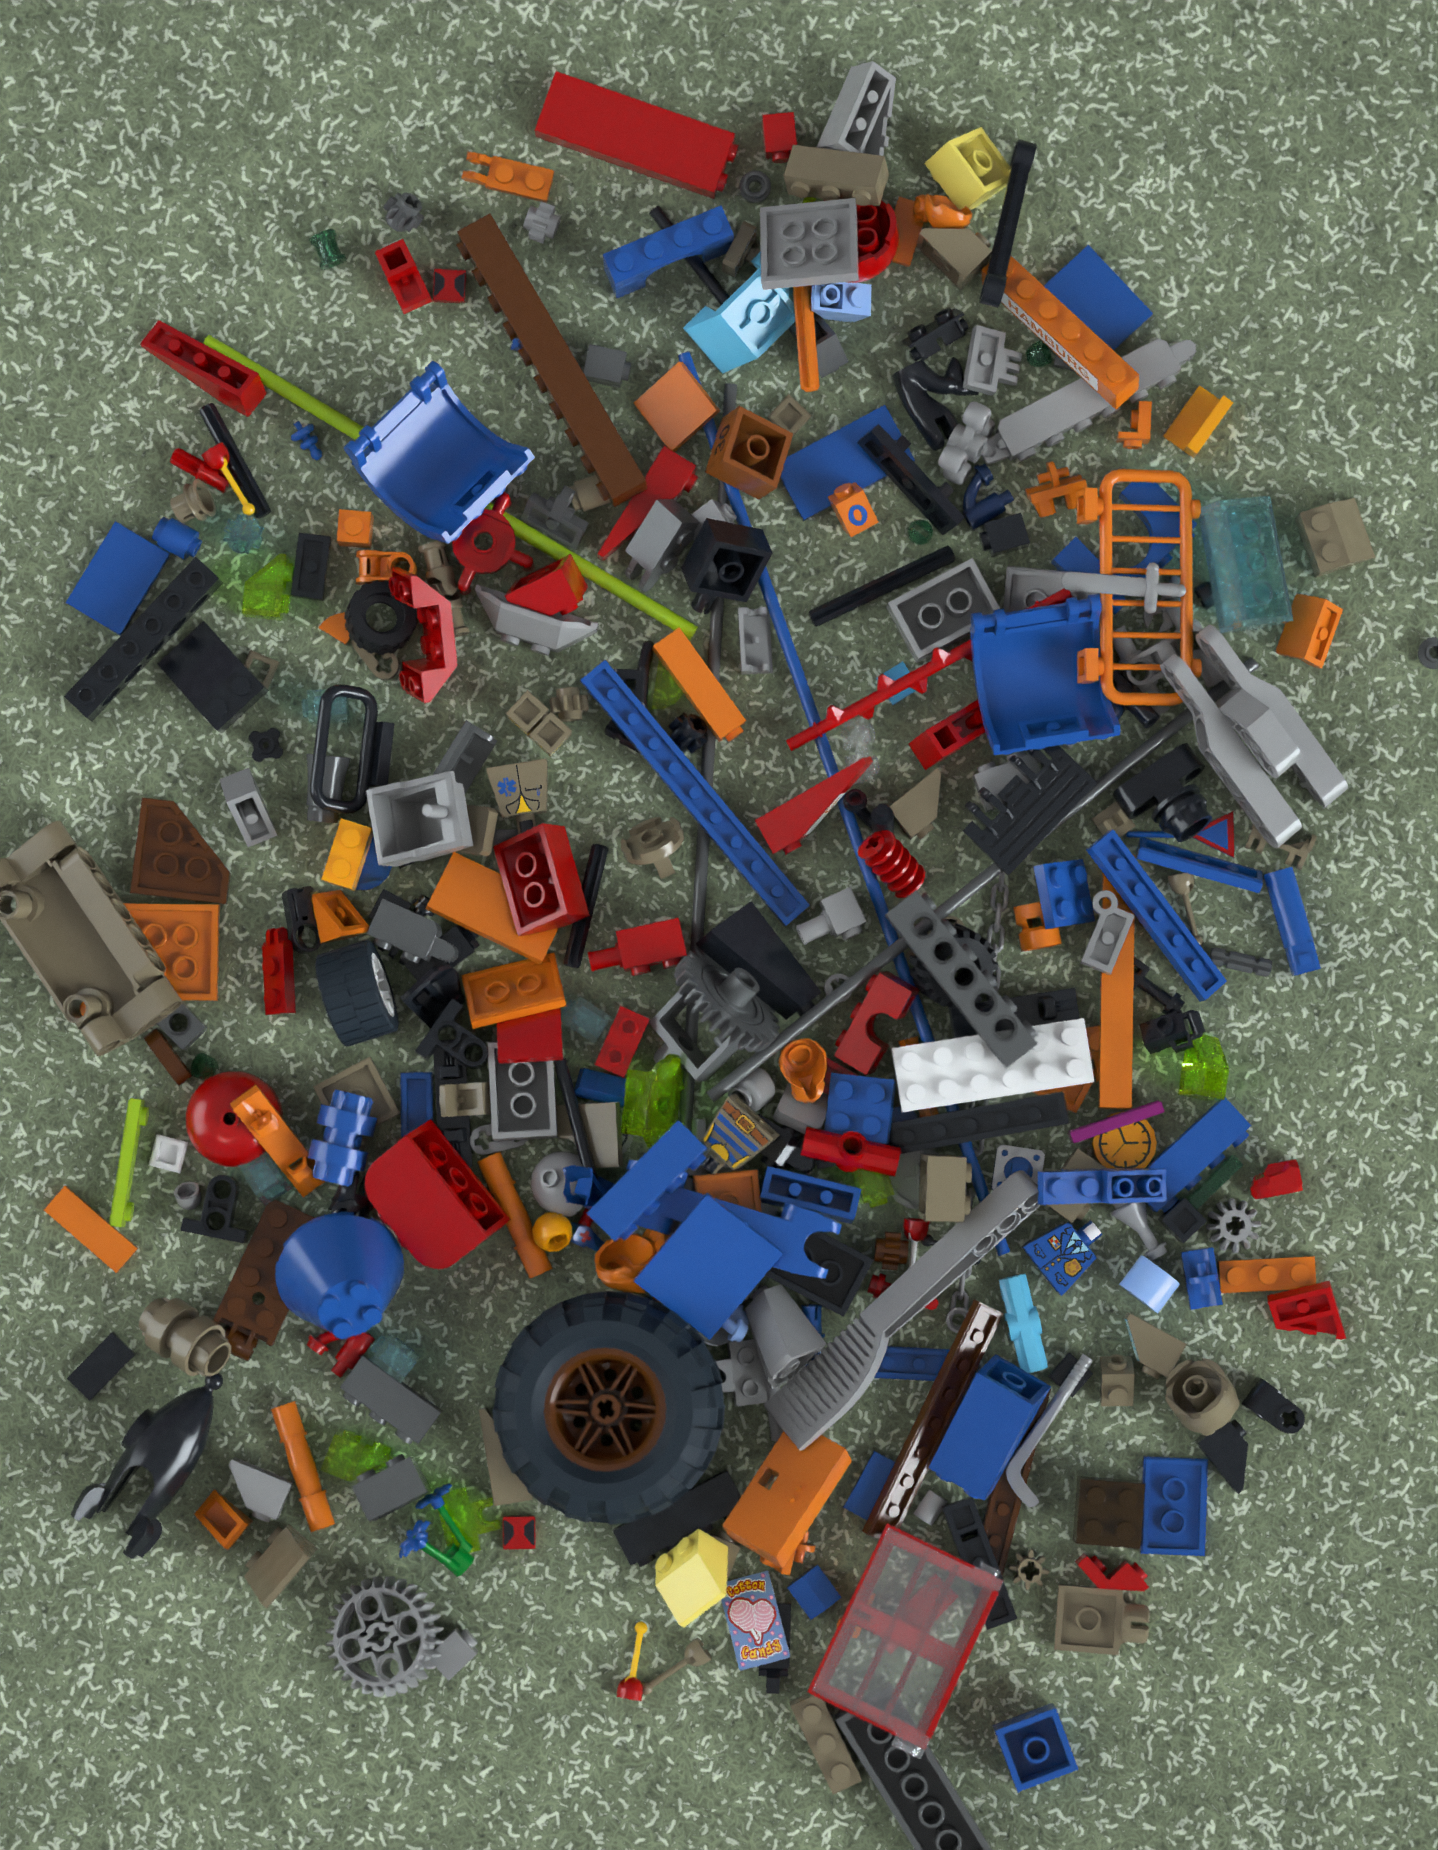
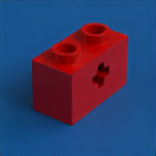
[594,1006,650,1078]

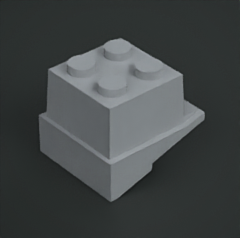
[366,771,473,867]

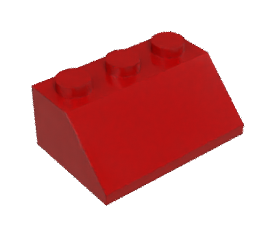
[493,823,589,936]

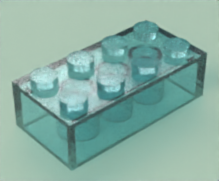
[1199,496,1293,634]

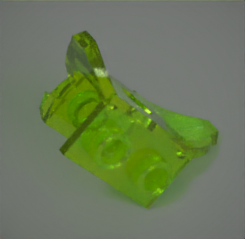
[621,1054,684,1149]

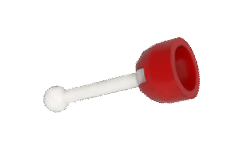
[903,1218,929,1269]

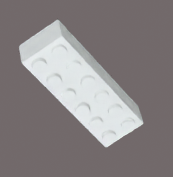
[891,1018,1094,1112]

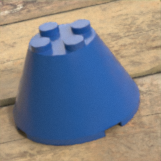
[275,1212,404,1339]

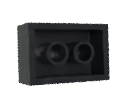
[765,1231,874,1317]

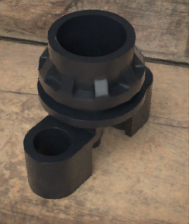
[1112,743,1212,842]

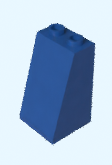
[928,1354,1051,1501]

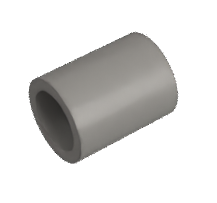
[913,1489,948,1526]

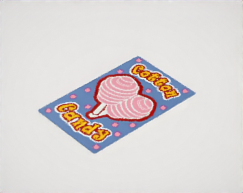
[721,1571,790,1671]

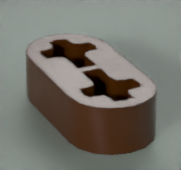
[144,1027,193,1086]

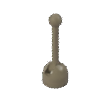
[1167,872,1203,945]
[642,1638,712,1695]

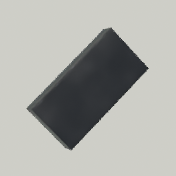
[67,1332,136,1401]

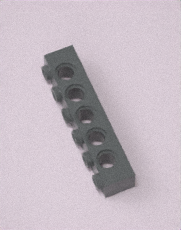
[885,890,1038,1069]

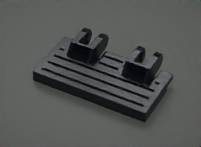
[963,745,1098,876]

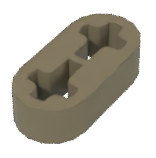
[351,627,399,680]

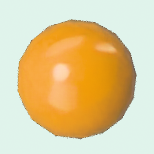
[532,1212,573,1252]

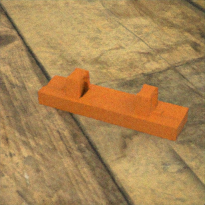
[230,1085,326,1198]

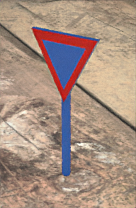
[1126,811,1234,858]

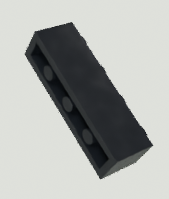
[613,1469,741,1567]

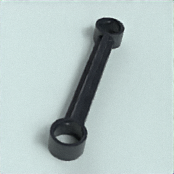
[979,139,1037,308]

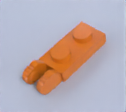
[462,152,555,203]

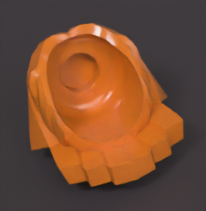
[594,1229,671,1294]

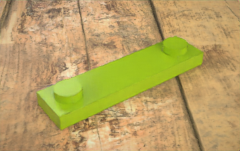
[109,1098,149,1227]

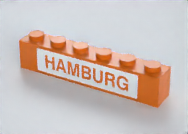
[981,256,1139,410]

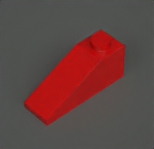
[908,699,986,770]

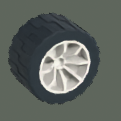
[315,940,399,1047]

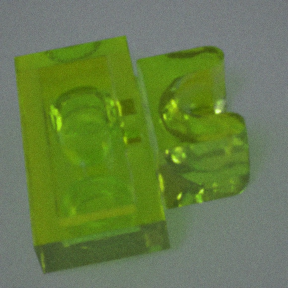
[438,1486,501,1553]

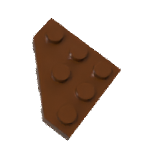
[130,798,231,904]

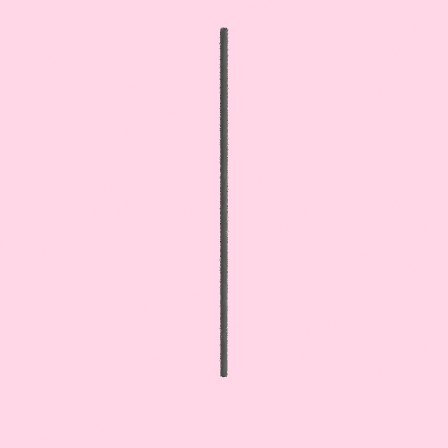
[706,657,1259,1102]

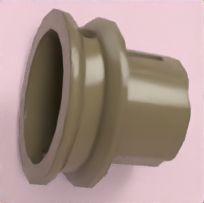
[170,479,216,523]

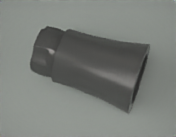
[306,754,351,823]

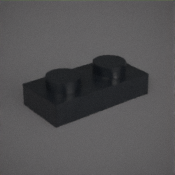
[291,532,332,601]

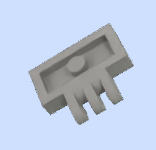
[962,325,1022,396]

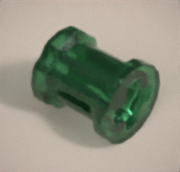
[309,229,347,270]

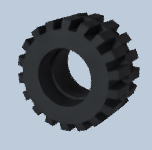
[909,923,998,1009]

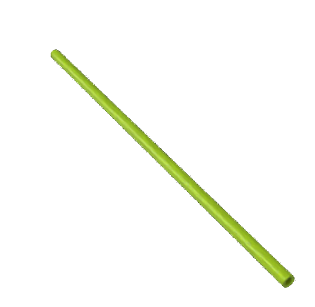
[203,335,698,640]

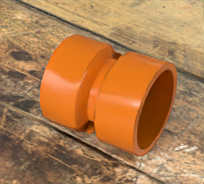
[1013,902,1062,952]

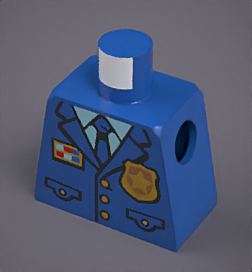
[1021,1220,1102,1296]

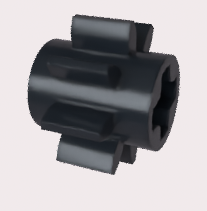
[668,712,708,754]

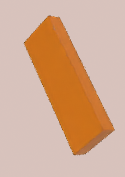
[44,1186,138,1273]

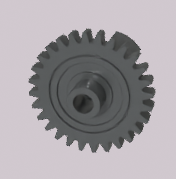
[649,949,780,1081]

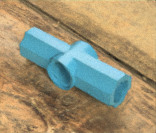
[998,1273,1048,1373]

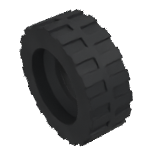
[344,580,418,655]

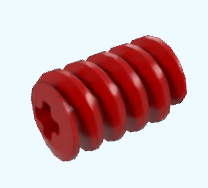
[857,830,926,898]

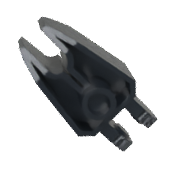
[758,1114,816,1174]

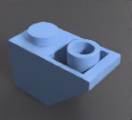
[811,282,871,322]

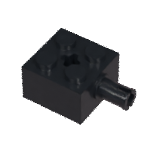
[681,518,772,614]

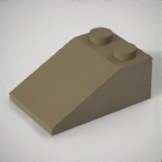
[244,1524,318,1609]

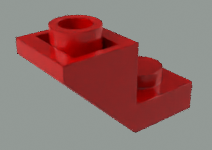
[1075,1553,1149,1591]

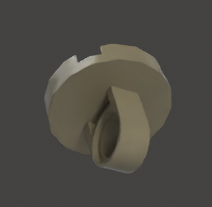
[621,817,684,879]

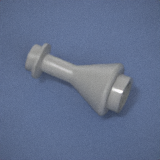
[1111,1202,1167,1261]

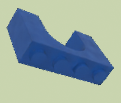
[603,205,734,299]
[1051,482,1197,615]

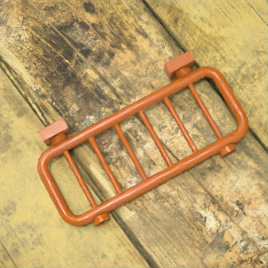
[1076,469,1202,706]

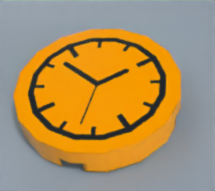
[1092,1111,1157,1168]

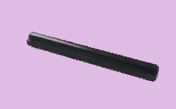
[809,546,955,626]

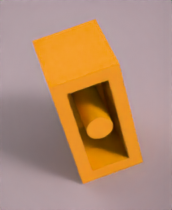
[321,818,373,891]

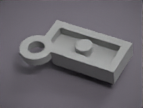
[1080,890,1135,975]

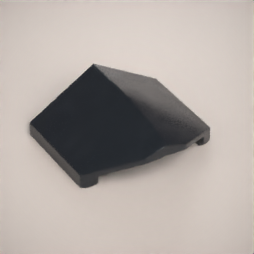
[400,963,465,1029]

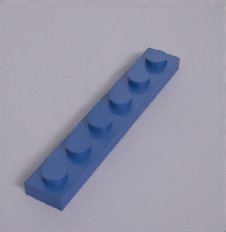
[1086,829,1227,1002]

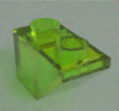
[242,553,294,621]
[1178,1032,1229,1101]
[320,1429,396,1482]

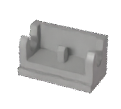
[738,607,773,675]

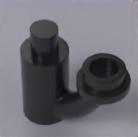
[843,789,894,834]

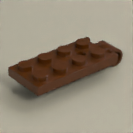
[213,1198,315,1362]

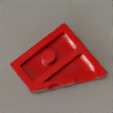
[1267,1281,1346,1340]

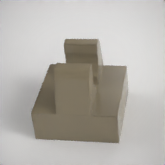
[1091,802,1136,837]

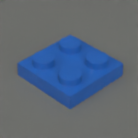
[1033,859,1095,929]
[824,1073,896,1144]

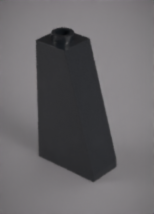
[696,902,822,1020]

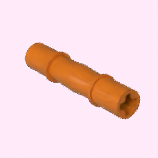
[477,1152,553,1279]
[271,1401,335,1532]

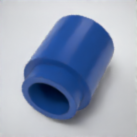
[152,517,202,560]

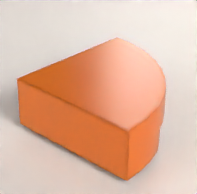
[319,613,350,645]

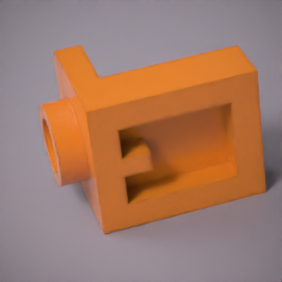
[1116,401,1152,449]

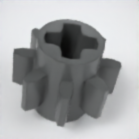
[383,192,424,232]

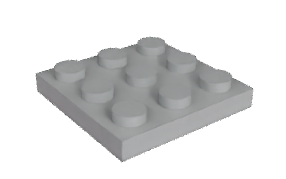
[760,198,859,290]

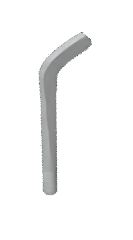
[1006,1354,1093,1508]

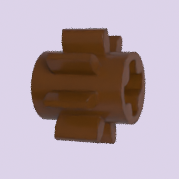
[874,1231,909,1271]

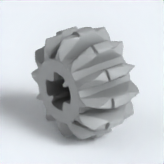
[1206,1198,1261,1253]

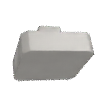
[773,1082,828,1134]

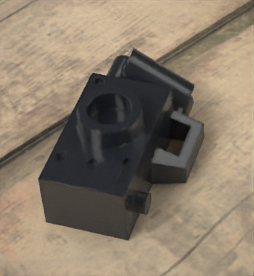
[1139,1009,1206,1054]

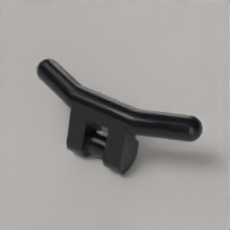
[614,640,654,710]

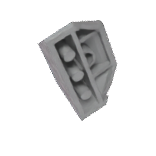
[475,584,599,656]

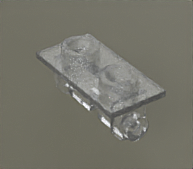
[840,718,880,785]

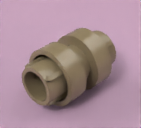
[139,1298,231,1377]

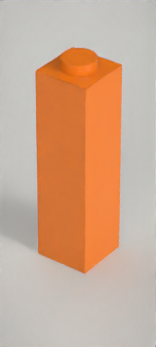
[652,627,746,742]

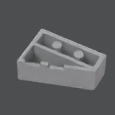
[817,61,896,156]

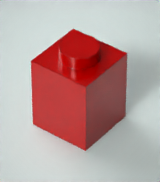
[762,112,797,163]

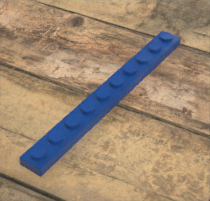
[580,660,810,926]

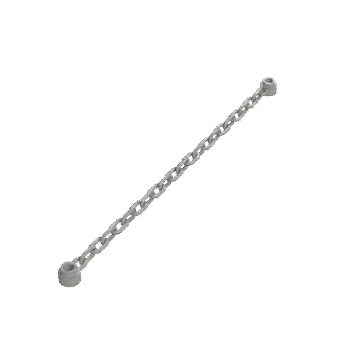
[945,871,1009,1333]

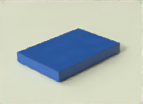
[1044,245,1153,351]
[65,521,171,636]
[1140,1456,1208,1556]

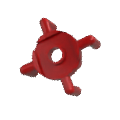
[452,492,535,595]

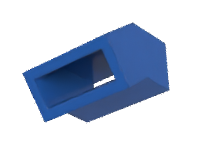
[787,1565,841,1620]

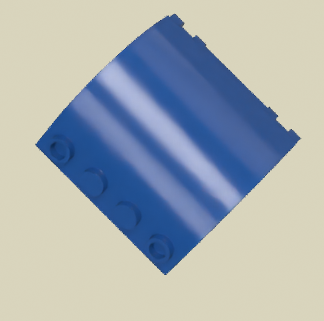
[343,361,535,544]
[970,594,1120,755]

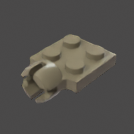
[1054,1584,1150,1655]

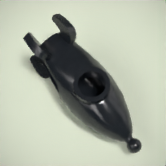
[71,1373,223,1559]

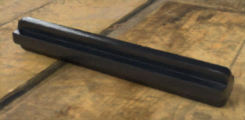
[199,403,271,519]
[563,844,608,968]

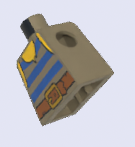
[702,1094,780,1175]

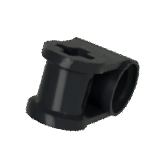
[1241,1378,1305,1434]

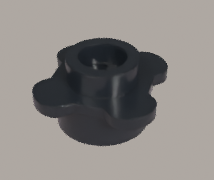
[249,728,283,762]

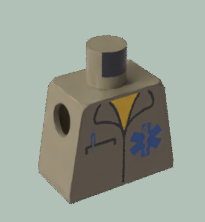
[486,759,548,834]

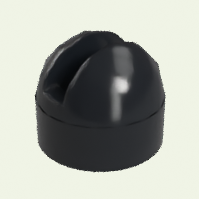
[1194,582,1221,610]

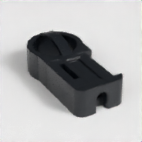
[282,886,322,954]

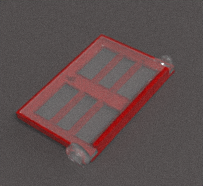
[807,1523,1004,1759]

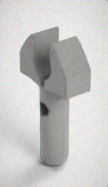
[1143,576,1180,632]

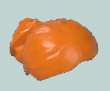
[913,194,973,229]
[778,1038,827,1103]

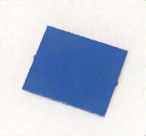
[634,1193,783,1340]

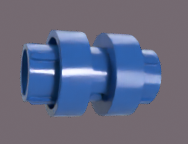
[307,1089,378,1186]

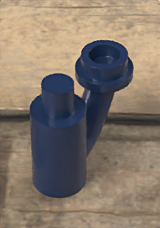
[962,463,1014,531]

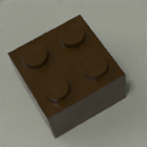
[1073,1476,1145,1549]

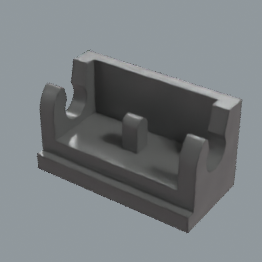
[433,720,497,793]

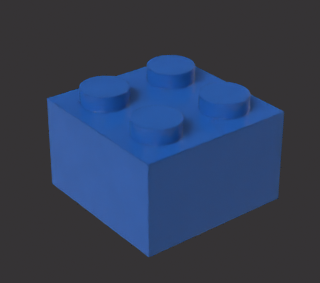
[992,1703,1079,1792]

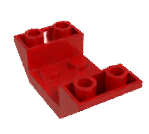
[389,567,458,703]

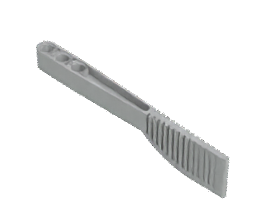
[763,1170,1041,1451]

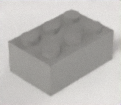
[886,558,1000,663]
[487,1042,558,1141]

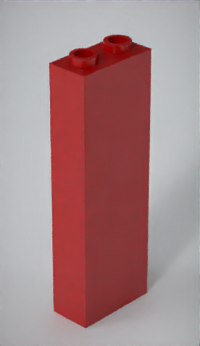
[535,71,739,199]

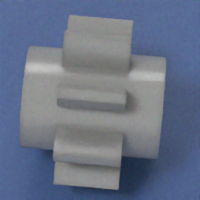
[523,201,561,244]

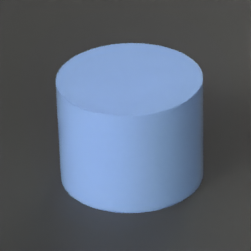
[1119,1255,1180,1314]

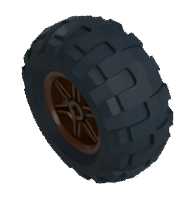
[492,1291,725,1525]

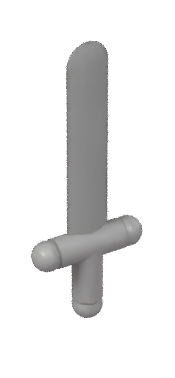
[1061,562,1186,614]

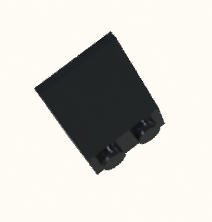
[157,621,269,733]

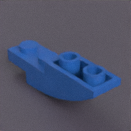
[1038,1168,1166,1205]

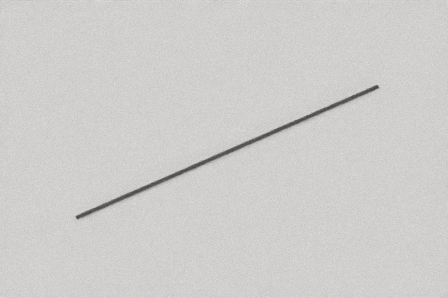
[680,383,737,1178]

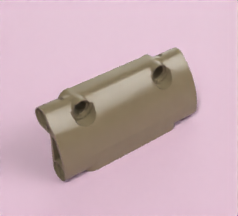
[0,820,183,1056]

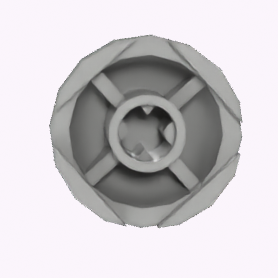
[531,1152,584,1216]

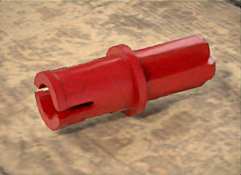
[170,448,233,494]

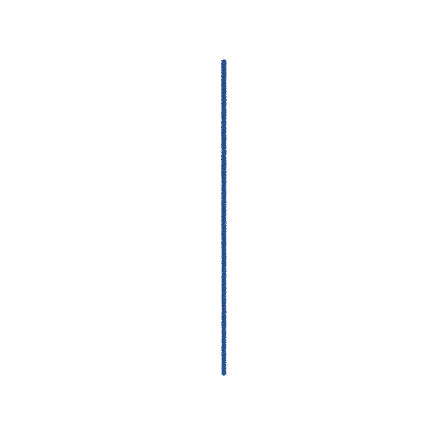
[678,352,1010,1256]

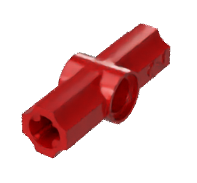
[800,1127,901,1177]

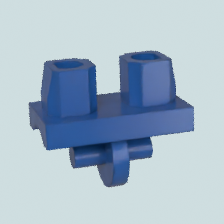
[1180,1247,1223,1310]

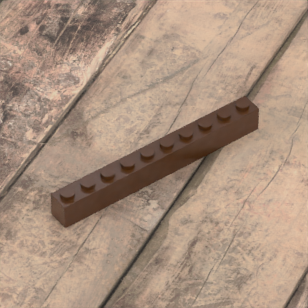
[456,213,647,507]

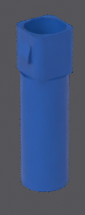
[1263,867,1321,976]

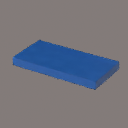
[780,405,915,521]

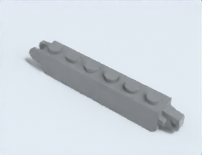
[981,339,1197,465]

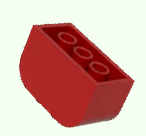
[365,1119,511,1269]

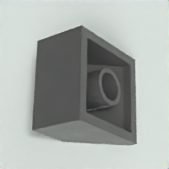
[351,1454,433,1522]

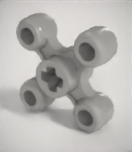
[938,401,995,485]

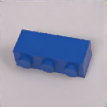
[759,1166,861,1224]

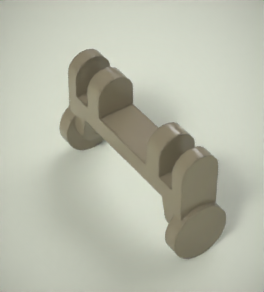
[1244,823,1317,870]

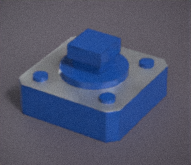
[991,1144,1045,1190]

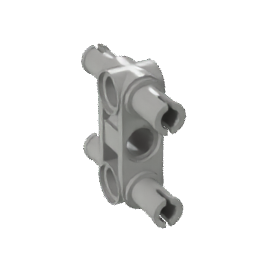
[1113,596,1224,715]

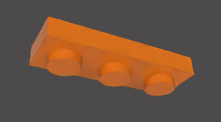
[1218,1256,1316,1293]

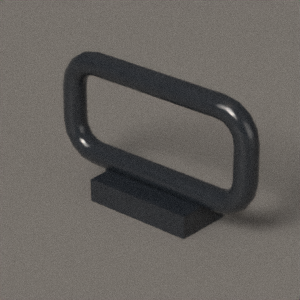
[310,684,395,814]

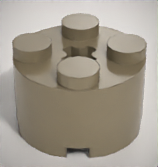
[1165,1358,1239,1436]

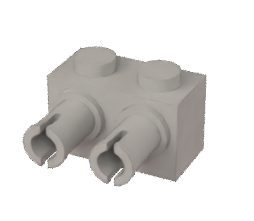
[796,887,866,945]

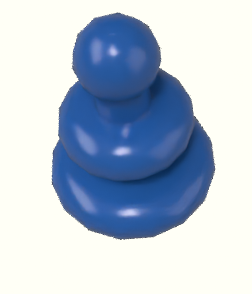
[291,421,322,460]

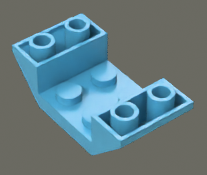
[683,251,812,373]

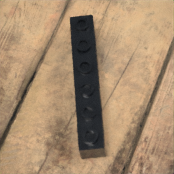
[64,557,223,722]

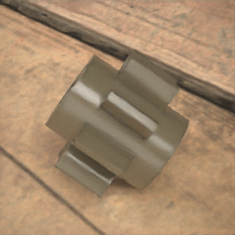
[549,687,589,722]
[1008,1548,1050,1590]

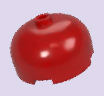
[824,199,899,283]
[185,1071,283,1167]

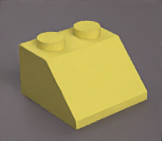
[924,127,1010,210]
[655,1529,728,1627]

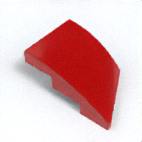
[497,1008,563,1064]

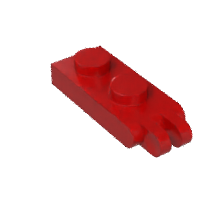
[262,927,296,1015]

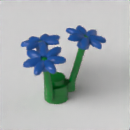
[399,1483,475,1577]

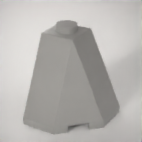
[745,1284,827,1389]

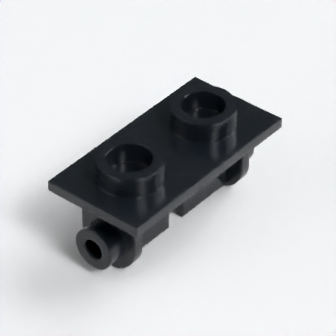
[902,308,969,362]

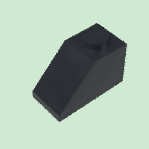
[1194,1419,1248,1494]

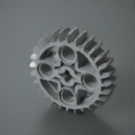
[325,1576,444,1697]

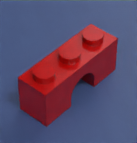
[834,971,920,1075]

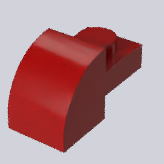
[375,239,432,314]

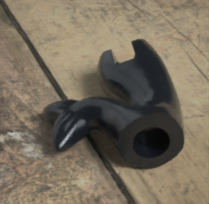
[892,357,979,451]

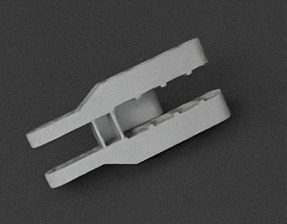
[1160,625,1348,849]

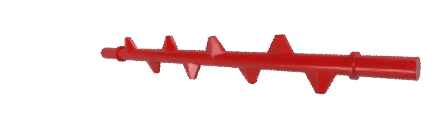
[785,588,1073,752]

